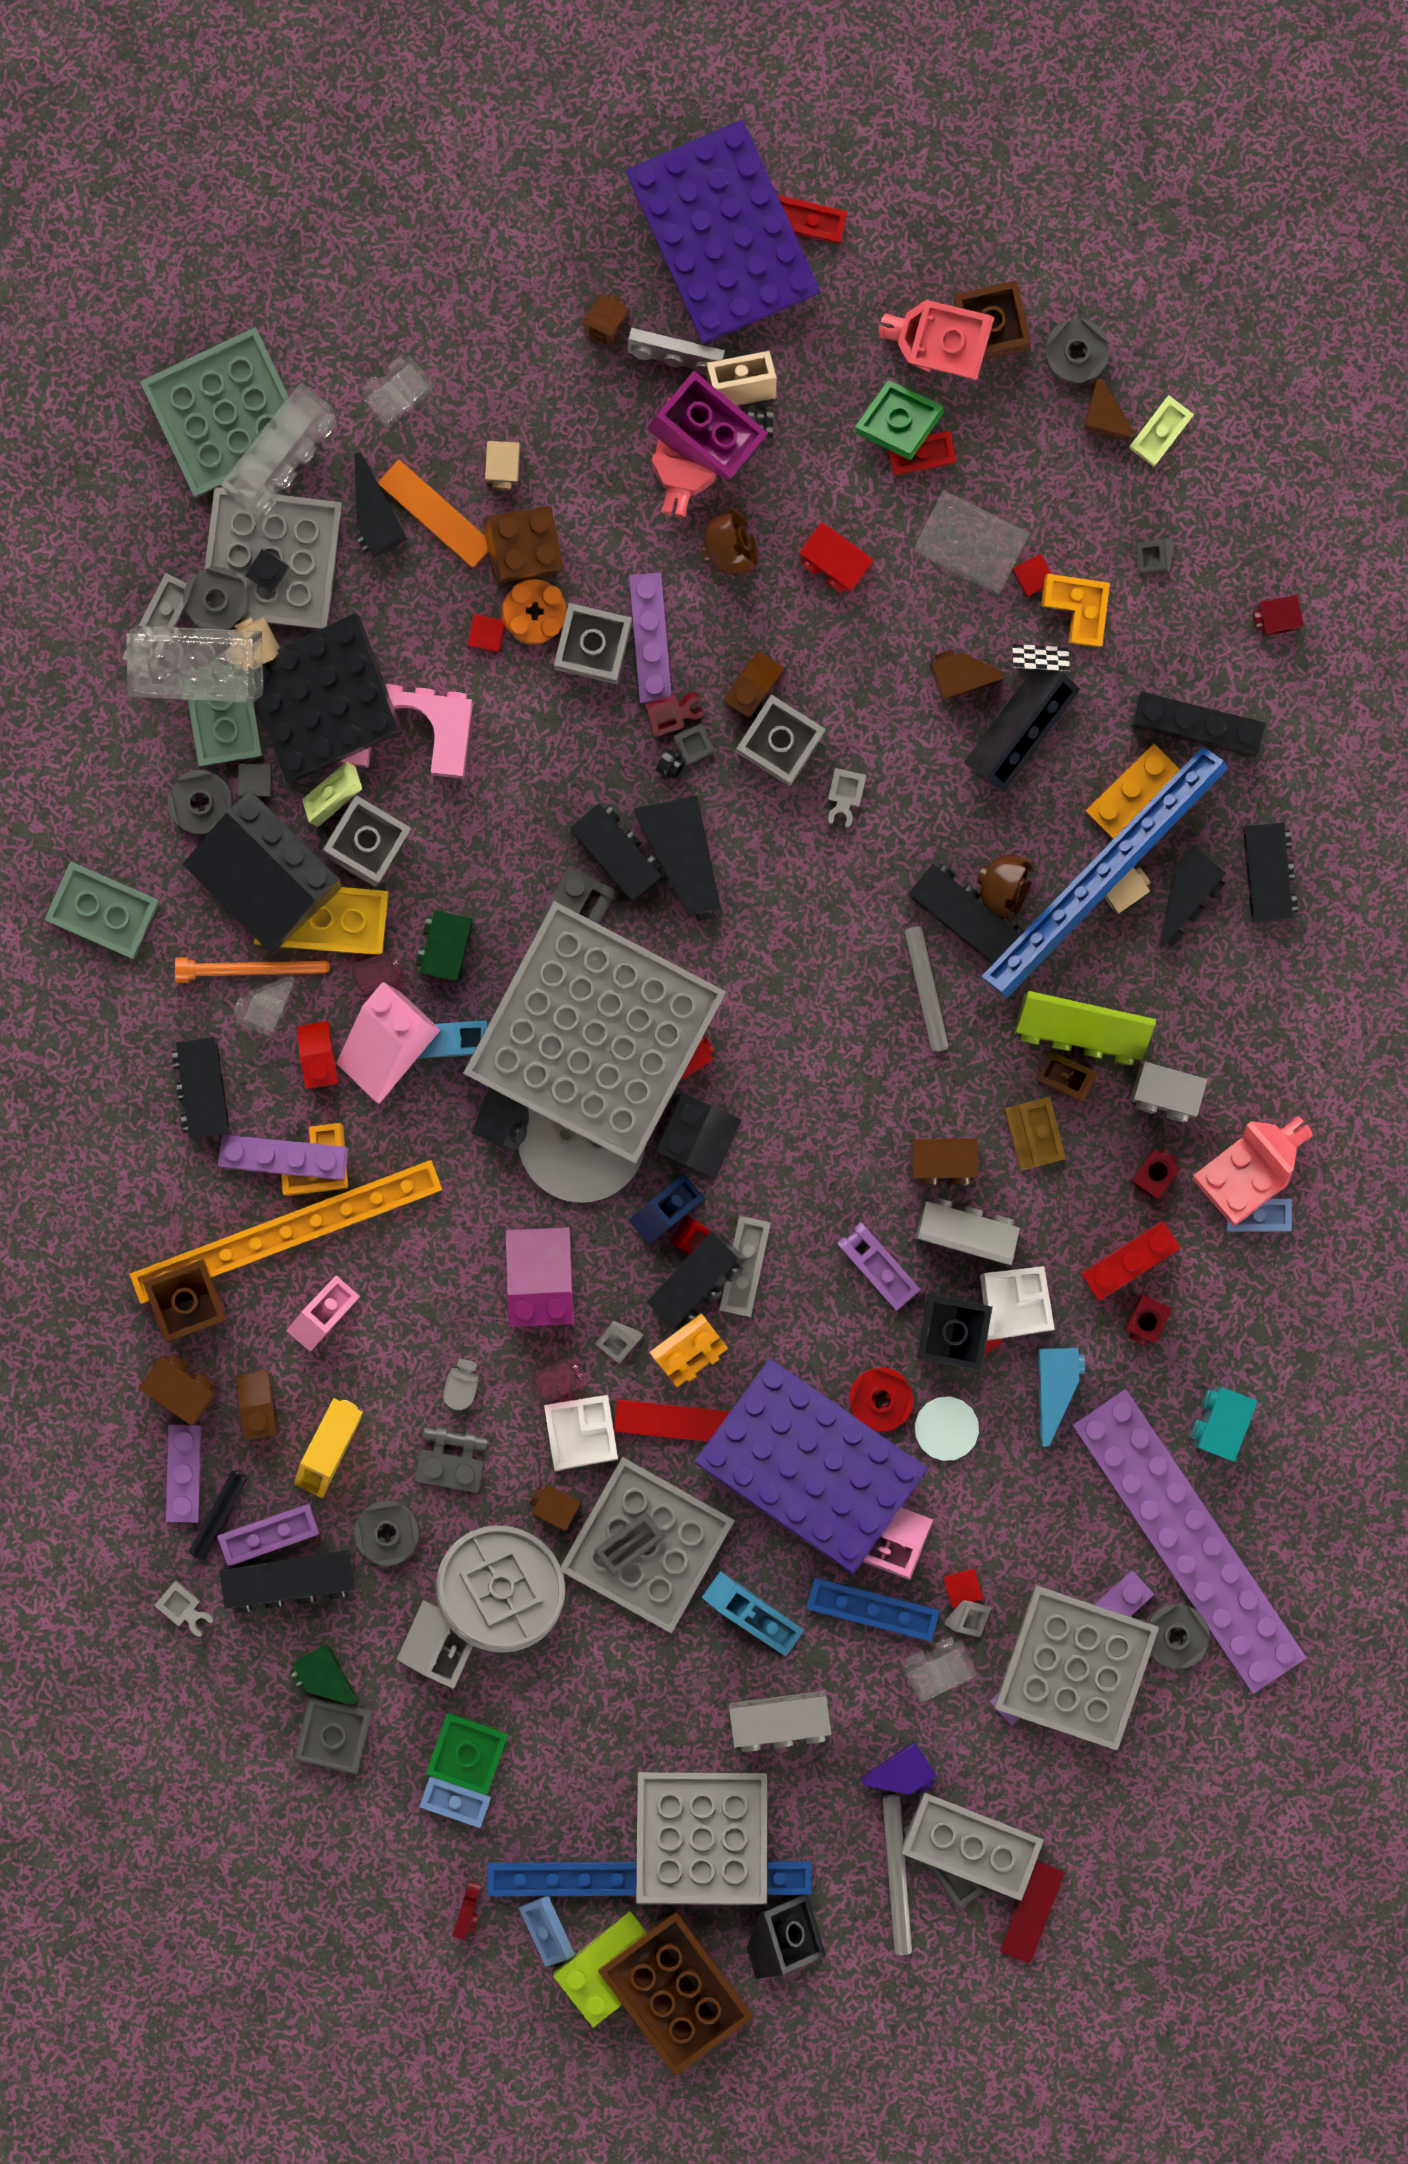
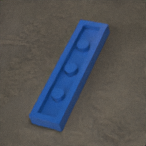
[806,1577,940,1642]

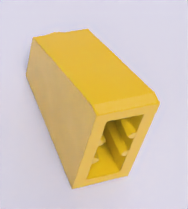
[294,1398,363,1499]

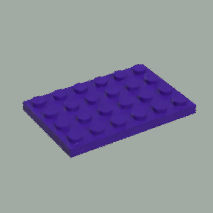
[625,119,820,344]
[694,1358,928,1575]

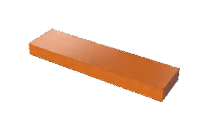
[378,459,488,569]

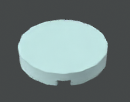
[915,1396,979,1461]

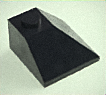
[747,1895,826,1979]

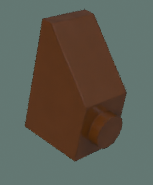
[583,294,630,348]
[930,650,1005,702]
[723,651,785,722]
[237,1370,280,1440]

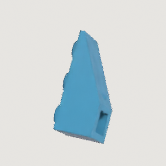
[417,1020,488,1059]

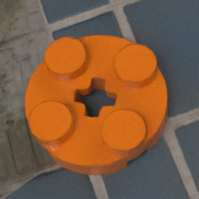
[501,579,567,645]

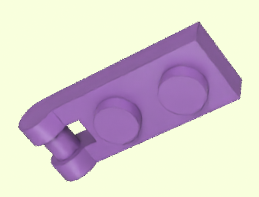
[837,1222,921,1311]

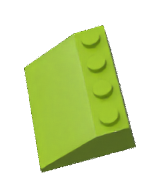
[1014,991,1156,1066]

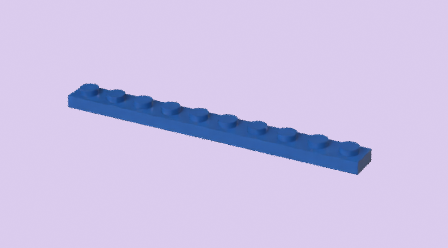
[982,747,1228,999]
[487,1861,811,1896]

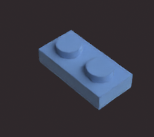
[1226,1199,1292,1232]
[419,1776,491,1828]
[519,1896,575,1967]

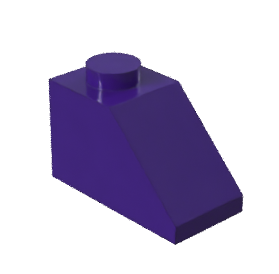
[861,1741,937,1795]

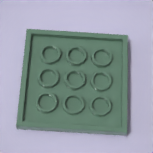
[140,327,311,499]

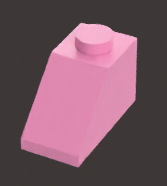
[286,1276,360,1352]

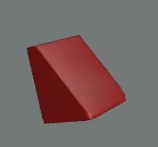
[670,1216,711,1255]

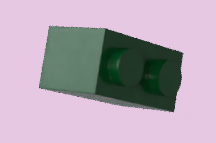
[416,910,473,983]

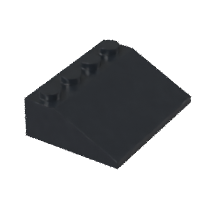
[182,790,341,954]

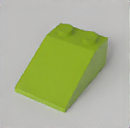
[553,1911,646,2028]

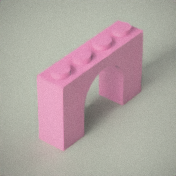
[336,684,473,779]

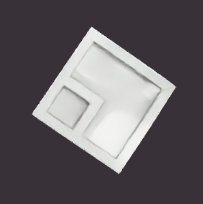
[980,1266,1055,1341]
[544,1395,618,1472]

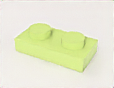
[1129,395,1194,467]
[302,761,362,827]

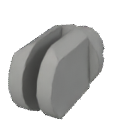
[443,1359,479,1410]

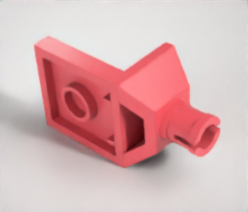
[879,300,994,380]
[652,398,716,518]
[1192,1116,1313,1227]

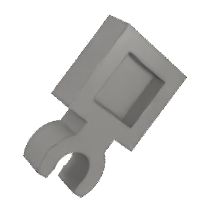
[828,768,866,828]
[154,1580,214,1637]

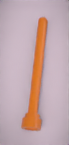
[175,957,330,983]

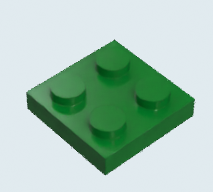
[855,380,944,461]
[426,1712,509,1796]

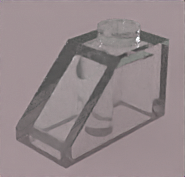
[233,976,298,1039]

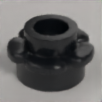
[656,750,684,780]

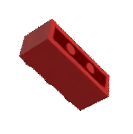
[1079,1221,1180,1301]

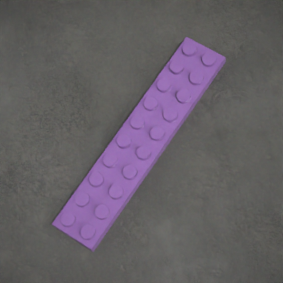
[1072,1389,1306,1694]

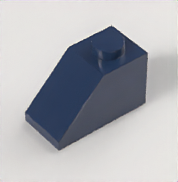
[629,1174,705,1245]

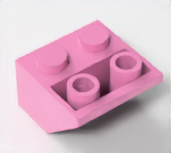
[863,1508,933,1580]

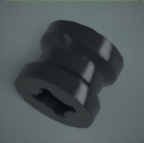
[748,405,774,438]

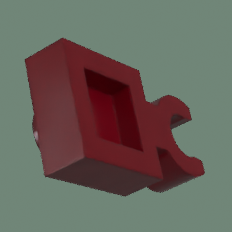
[644,692,704,737]
[452,1880,482,1940]

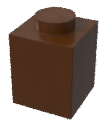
[529,1483,581,1531]

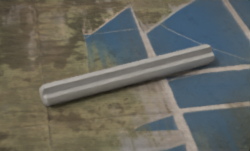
[883,1794,912,1955]

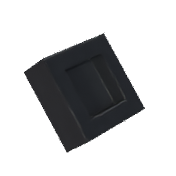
[245,549,290,594]

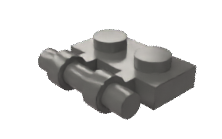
[415,1426,488,1493]

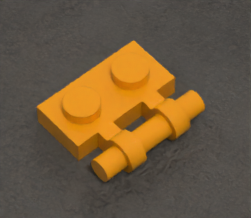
[650,1313,728,1387]

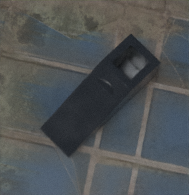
[1158,848,1226,949]

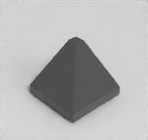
[1136,538,1174,575]

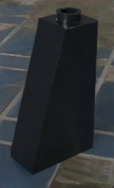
[634,795,721,921]

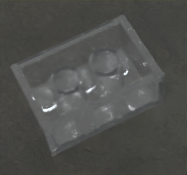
[913,490,1030,596]

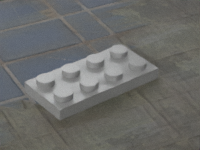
[900,1792,1044,1901]

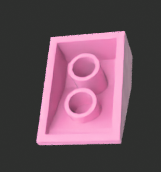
[336,982,440,1104]

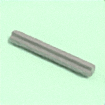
[905,926,948,1052]

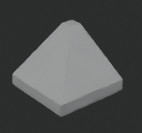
[595,1321,643,1364]
[945,1600,992,1638]

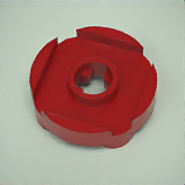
[849,1367,914,1432]

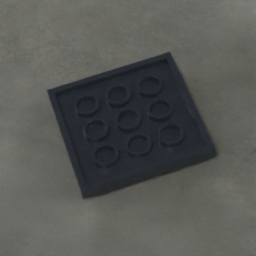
[248,613,403,784]

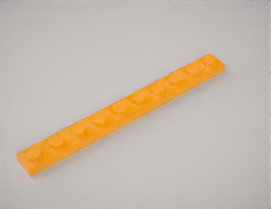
[129,1160,443,1304]

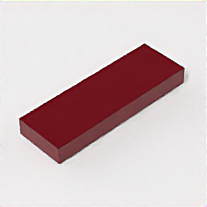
[1000,1860,1065,1963]

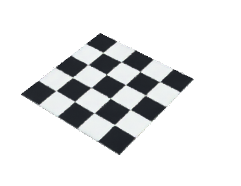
[1012,644,1070,671]

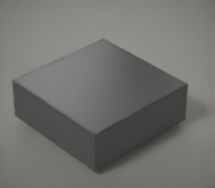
[673,723,716,766]
[238,764,272,797]

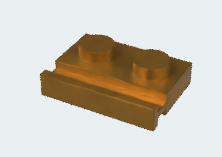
[1004,1097,1066,1171]

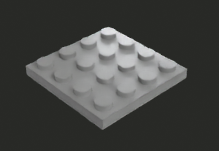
[204,487,343,630]
[560,1457,735,1634]
[994,1585,1159,1751]
[636,1772,767,1905]

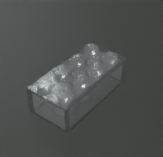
[221,383,336,518]
[126,626,263,702]

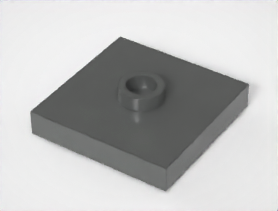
[294,1696,372,1775]

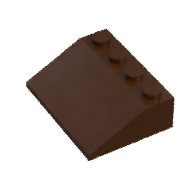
[598,1907,754,2076]

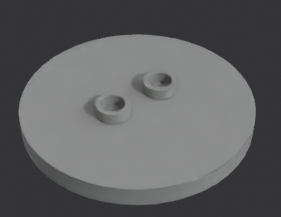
[519,1108,646,1203]
[435,1526,565,1652]

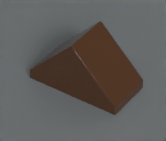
[1083,378,1134,441]
[1036,1052,1098,1103]

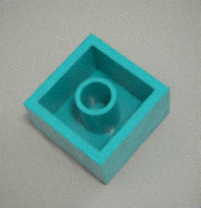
[1190,1385,1258,1462]

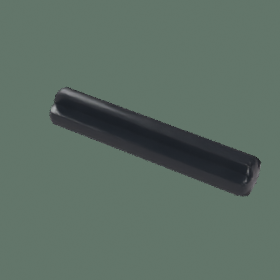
[189,1470,247,1560]

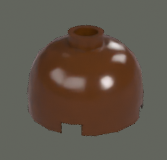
[701,508,760,575]
[977,854,1035,921]

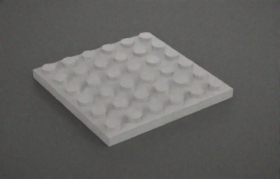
[463,901,726,1164]

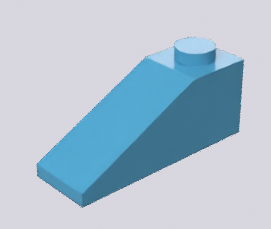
[1038,1348,1085,1447]
[702,1571,805,1657]

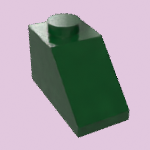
[290,1643,358,1705]

